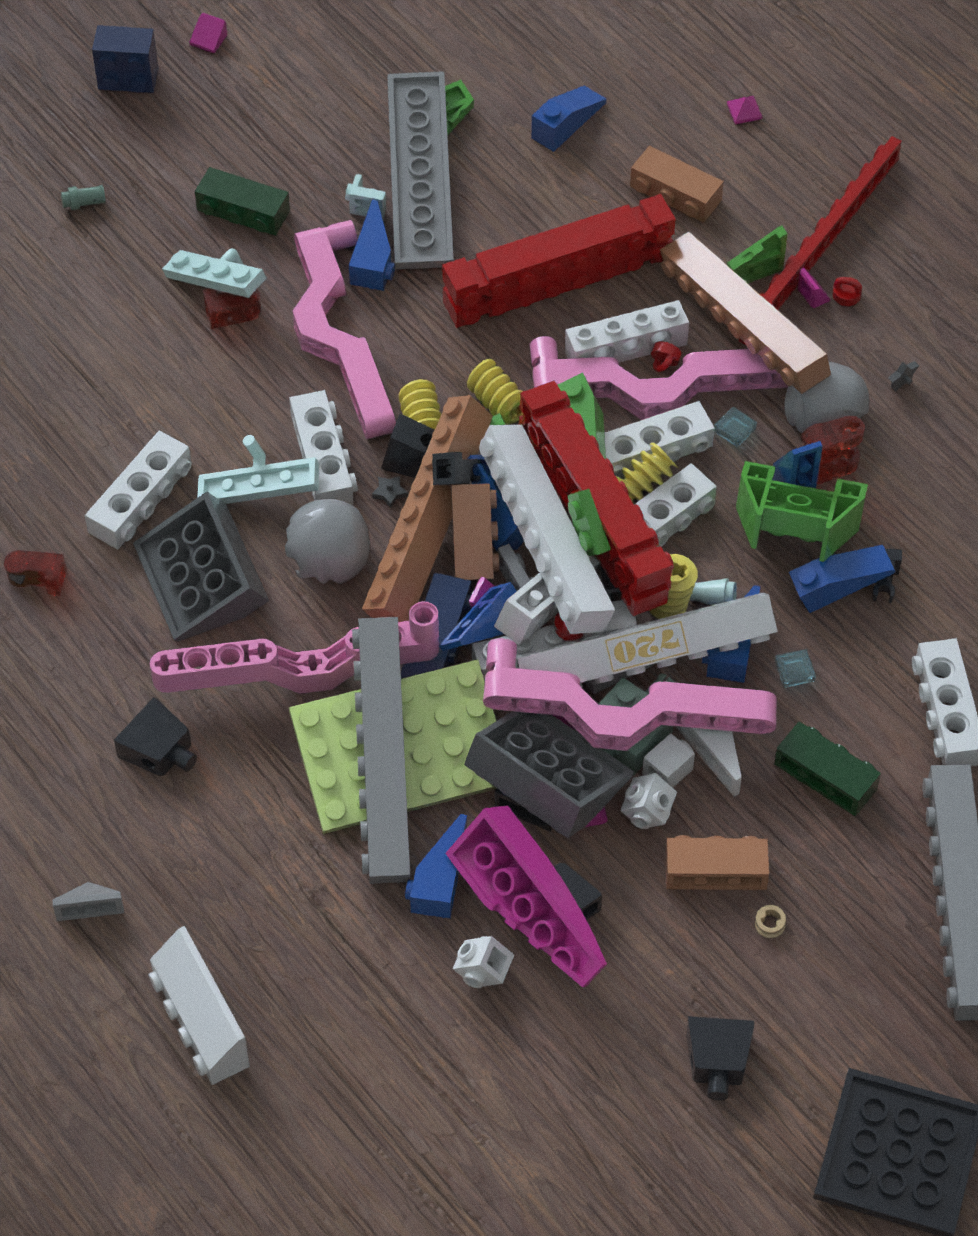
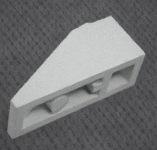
[676,726,742,797]

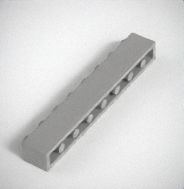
[352,617,410,884]
[922,765,978,1021]

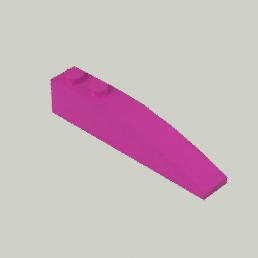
[445,806,607,987]

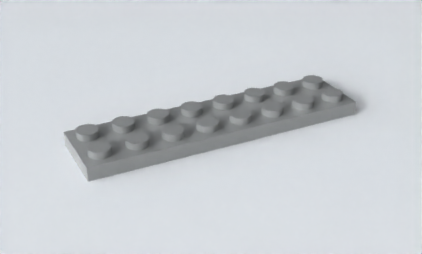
[387,72,454,270]

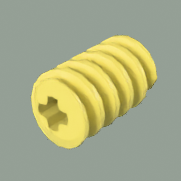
[467,359,523,425]
[399,379,441,430]
[616,442,679,504]
[649,554,698,619]

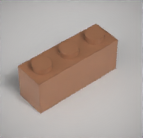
[630,145,724,222]
[451,484,499,580]
[665,835,769,890]

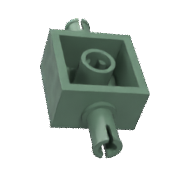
[598,673,674,776]

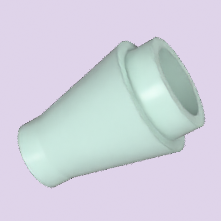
[690,578,737,606]

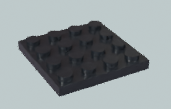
[813,1068,978,1236]

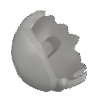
[784,361,870,444]
[285,499,370,584]

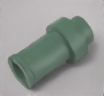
[61,185,106,210]

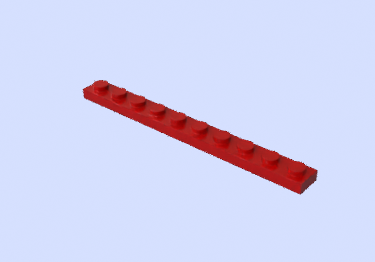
[739,136,902,345]

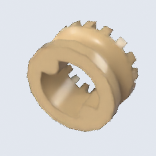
[755,905,786,938]

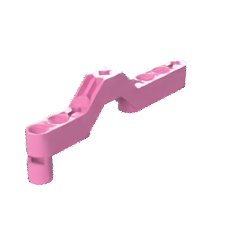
[292,220,396,439]
[530,336,788,420]
[150,601,439,694]
[483,638,777,751]

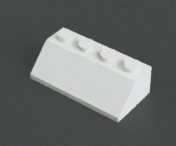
[148,926,250,1085]

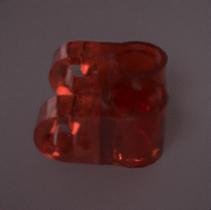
[801,416,865,484]

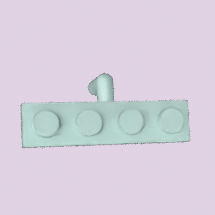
[162,248,267,298]
[197,435,319,504]

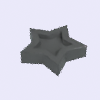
[888,361,919,392]
[372,476,408,508]

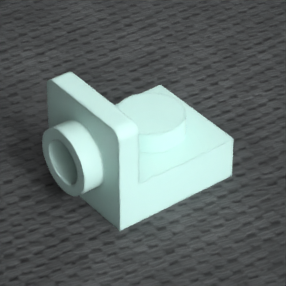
[345,174,386,219]

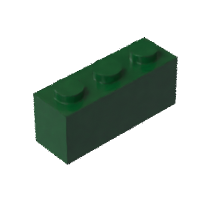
[194,167,290,236]
[774,721,881,817]

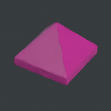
[727,96,762,125]

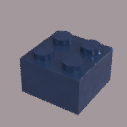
[92,25,159,93]

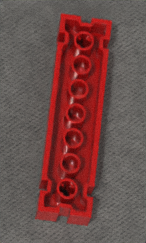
[442,194,676,328]
[518,380,674,616]

